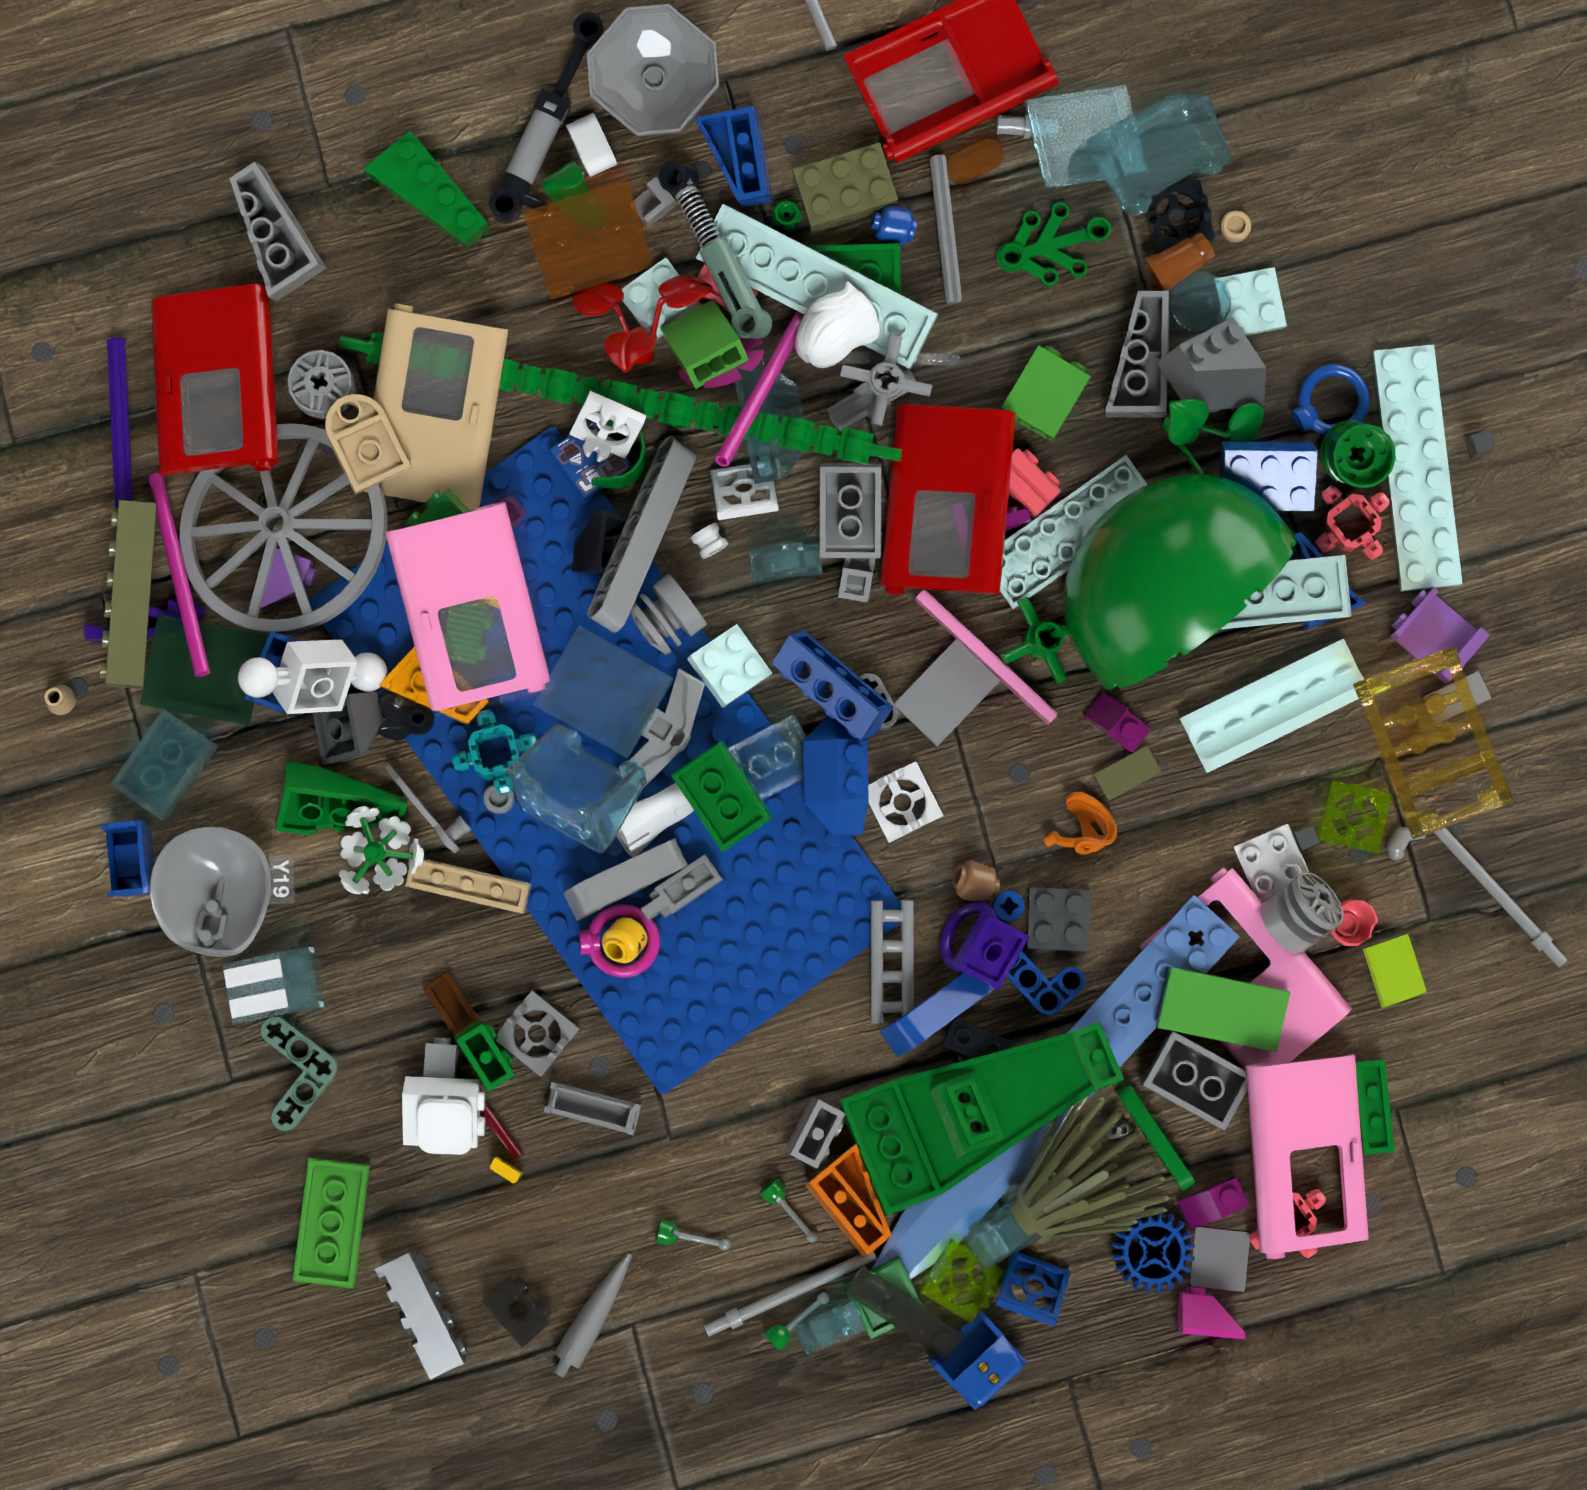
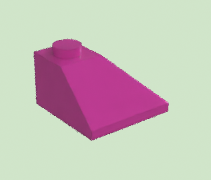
[1176,1287,1246,1339]

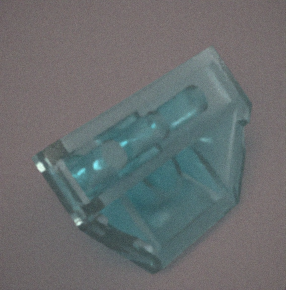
[734,359,804,484]

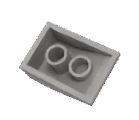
[820,463,881,558]

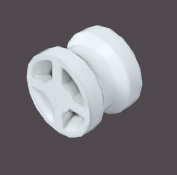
[691,523,728,559]

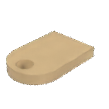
[325,394,411,494]

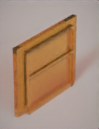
[523,179,654,299]

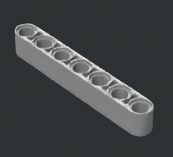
[587,436,697,633]

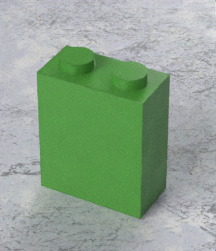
[660,299,749,389]
[1001,345,1091,443]

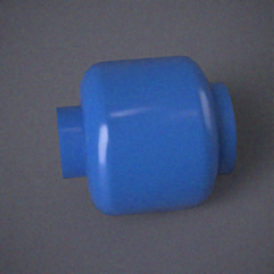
[870,204,917,247]

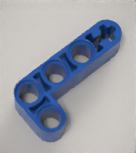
[972,927,1085,1015]
[880,972,995,1057]

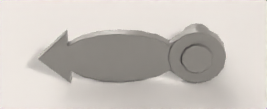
[385,764,472,854]

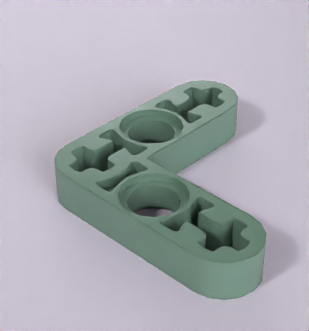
[261,1017,339,1131]

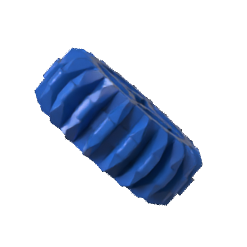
[1111,1210,1195,1294]

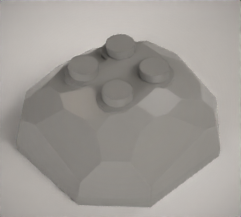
[587,4,719,136]

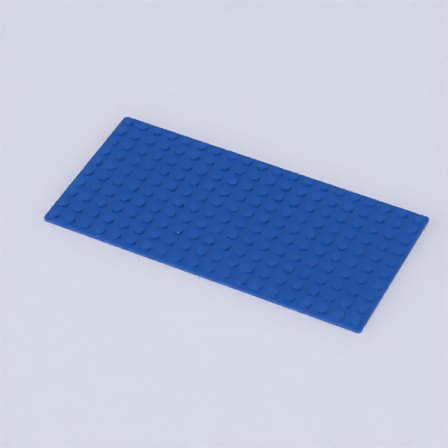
[309,427,901,1094]

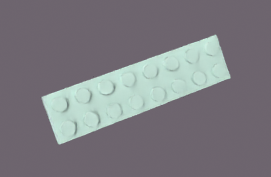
[696,204,938,369]
[1372,344,1462,592]

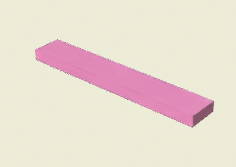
[915,590,1057,725]

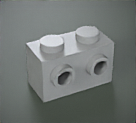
[784,1097,846,1169]

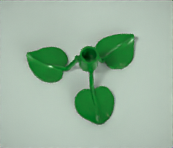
[1163,399,1264,475]

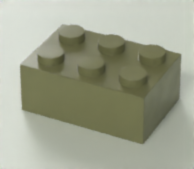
[793,143,898,234]

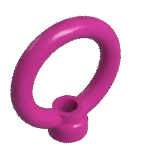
[580,904,660,978]

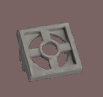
[496,990,580,1077]

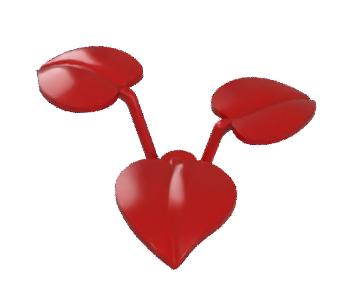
[572,276,713,373]

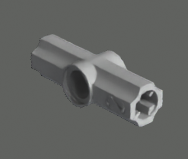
[826,365,916,433]

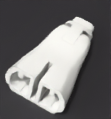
[607,783,694,858]

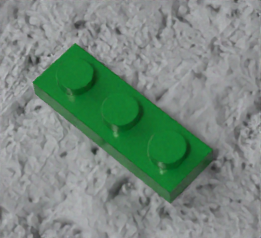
[1356,1059,1395,1155]

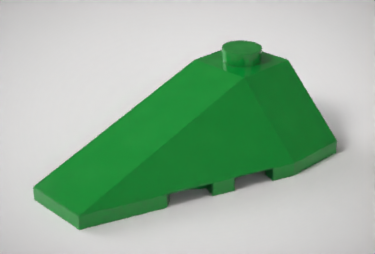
[275,762,408,835]

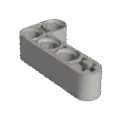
[563,838,688,921]

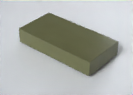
[1093,746,1162,801]

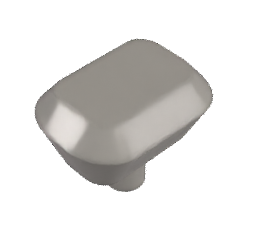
[1106,1120,1130,1139]

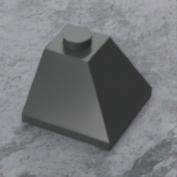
[313,692,383,766]

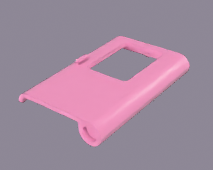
[1139,867,1352,1071]
[1246,1054,1369,1259]

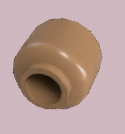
[952,860,1000,903]

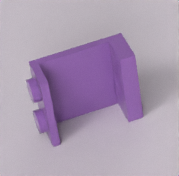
[1390,587,1490,684]

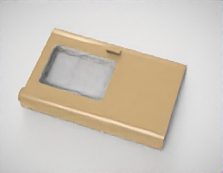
[364,303,509,511]

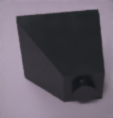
[571,510,628,577]

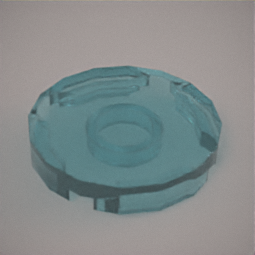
[1170,272,1231,333]

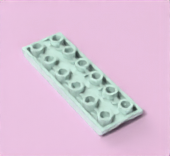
[1000,455,1148,609]
[1180,639,1371,773]

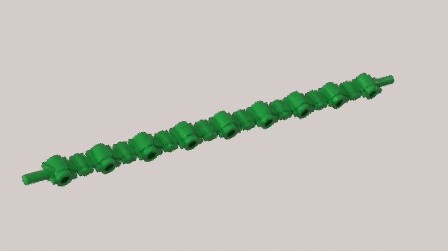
[339,332,902,465]

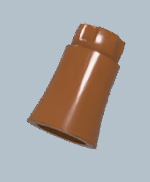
[1143,232,1215,291]

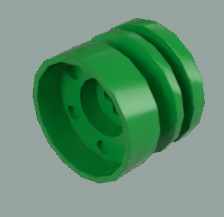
[1319,420,1396,488]

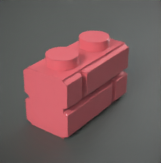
[1009,448,1061,519]

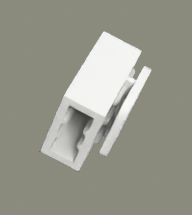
[402,1076,486,1155]

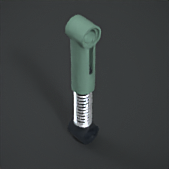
[659,162,772,339]

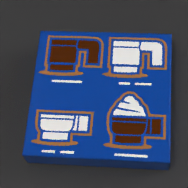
[548,421,633,501]

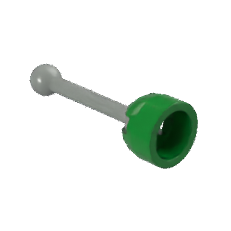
[759,1177,818,1243]
[656,1219,731,1251]
[764,1292,829,1352]

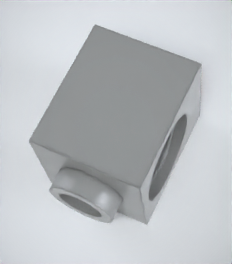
[423,1037,459,1078]

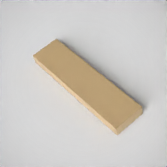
[405,858,531,914]

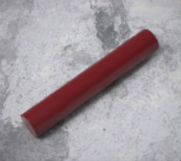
[480,1101,523,1160]

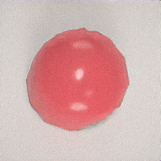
[1330,899,1378,946]

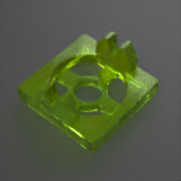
[1318,780,1392,854]
[919,1238,1004,1323]

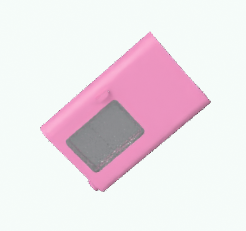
[385,502,551,711]

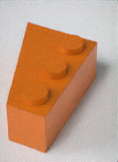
[805,1144,892,1257]

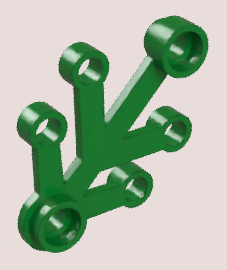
[997,202,1111,288]

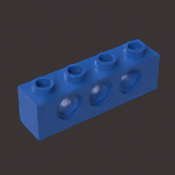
[772,631,893,740]

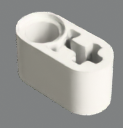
[566,113,617,177]

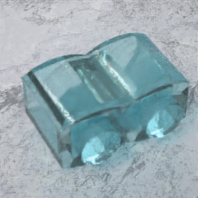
[965,1204,1039,1270]

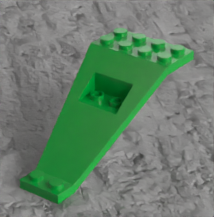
[838,1021,1124,1217]

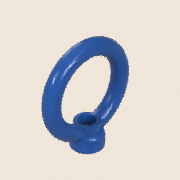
[1291,364,1370,436]

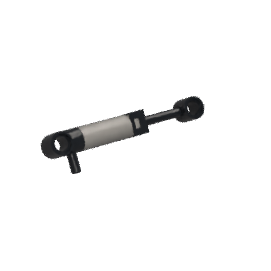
[489,12,604,224]

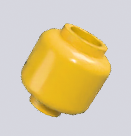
[602,917,648,963]

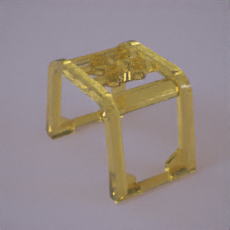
[1353,646,1514,839]

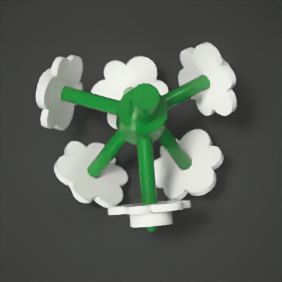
[339,806,425,894]

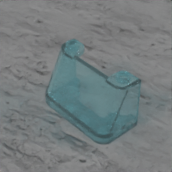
[1085,91,1232,216]
[506,723,647,853]

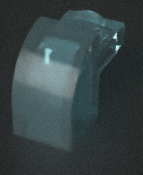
[749,542,823,582]
[793,1301,866,1355]

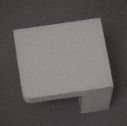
[630,177,676,229]

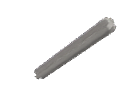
[930,155,962,304]

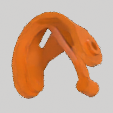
[1043,792,1117,855]

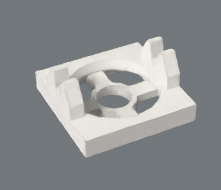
[569,391,646,462]
[710,461,779,520]
[868,761,944,843]

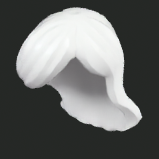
[795,281,880,368]

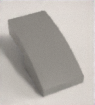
[838,558,876,603]

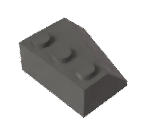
[1157,317,1266,412]

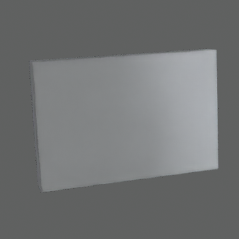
[894,639,1001,747]

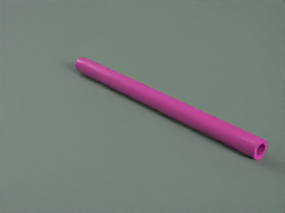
[715,310,804,467]
[148,473,210,677]

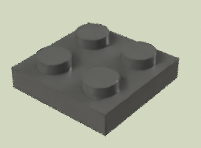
[1027,887,1091,951]

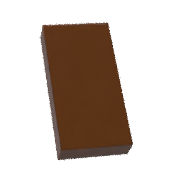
[422,970,482,1035]

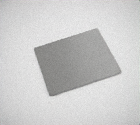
[1190,1227,1250,1292]

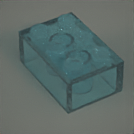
[110,709,219,821]

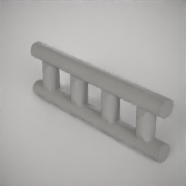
[871,900,914,1024]

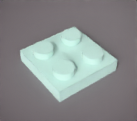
[621,257,701,341]
[1214,267,1287,336]
[687,624,772,708]

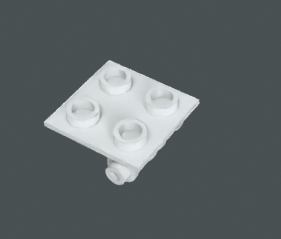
[1234,824,1309,902]

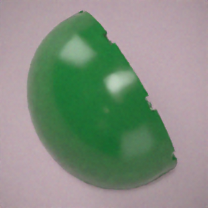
[1063,474,1297,690]

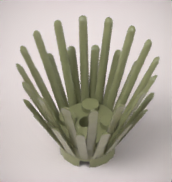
[1008,1095,1170,1245]

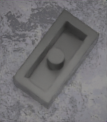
[1465,429,1496,459]
[1292,825,1320,851]

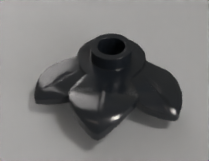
[378,693,434,740]

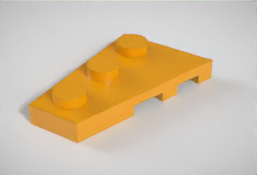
[379,646,489,725]

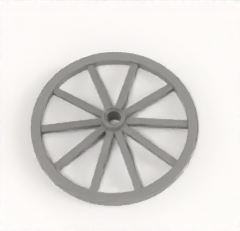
[180,423,388,634]

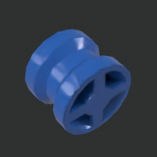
[993,891,1025,922]

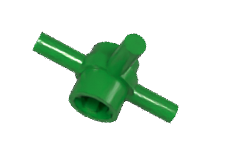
[1001,597,1069,684]

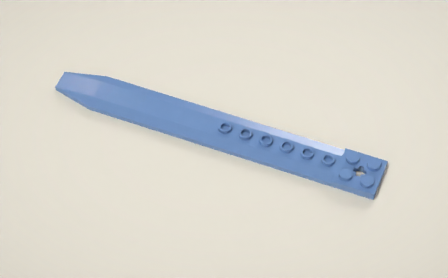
[873,895,1240,1280]

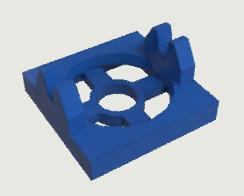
[996,1250,1071,1327]

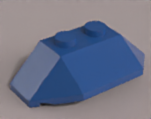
[802,716,869,835]

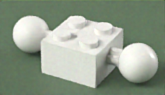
[238,640,387,714]

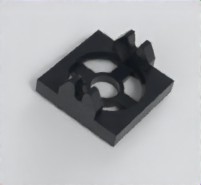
[1140,179,1215,254]

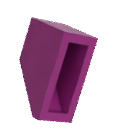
[1177,1176,1250,1229]

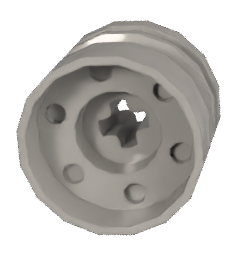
[287,350,358,422]
[630,573,707,656]
[1261,872,1344,954]

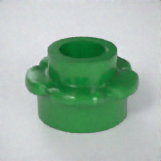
[772,200,802,230]

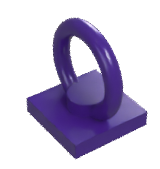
[940,901,1030,990]

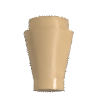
[44,685,76,715]

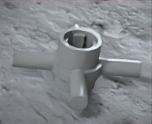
[840,335,932,427]

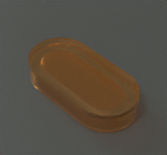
[947,139,1004,184]

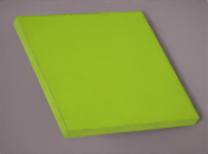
[1363,934,1427,1008]

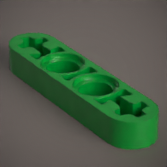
[1115,1083,1196,1191]

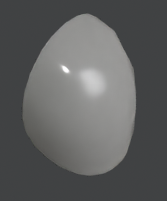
[150,827,271,957]

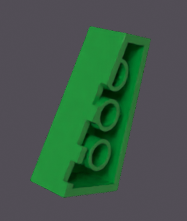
[363,131,490,249]

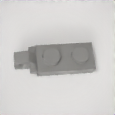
[640,855,723,921]

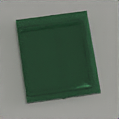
[140,614,267,726]

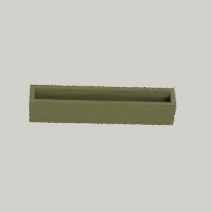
[100,500,156,689]

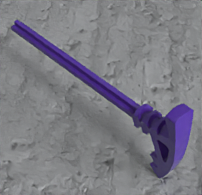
[83,337,207,642]

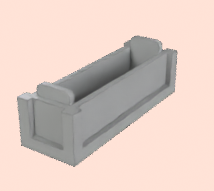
[544,1082,642,1135]

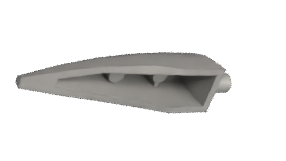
[553,1253,632,1378]

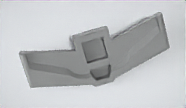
[616,668,705,789]

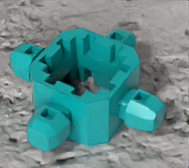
[452,709,539,796]

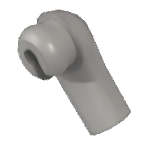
[1386,824,1425,860]

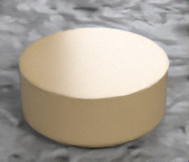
[1220,210,1251,242]

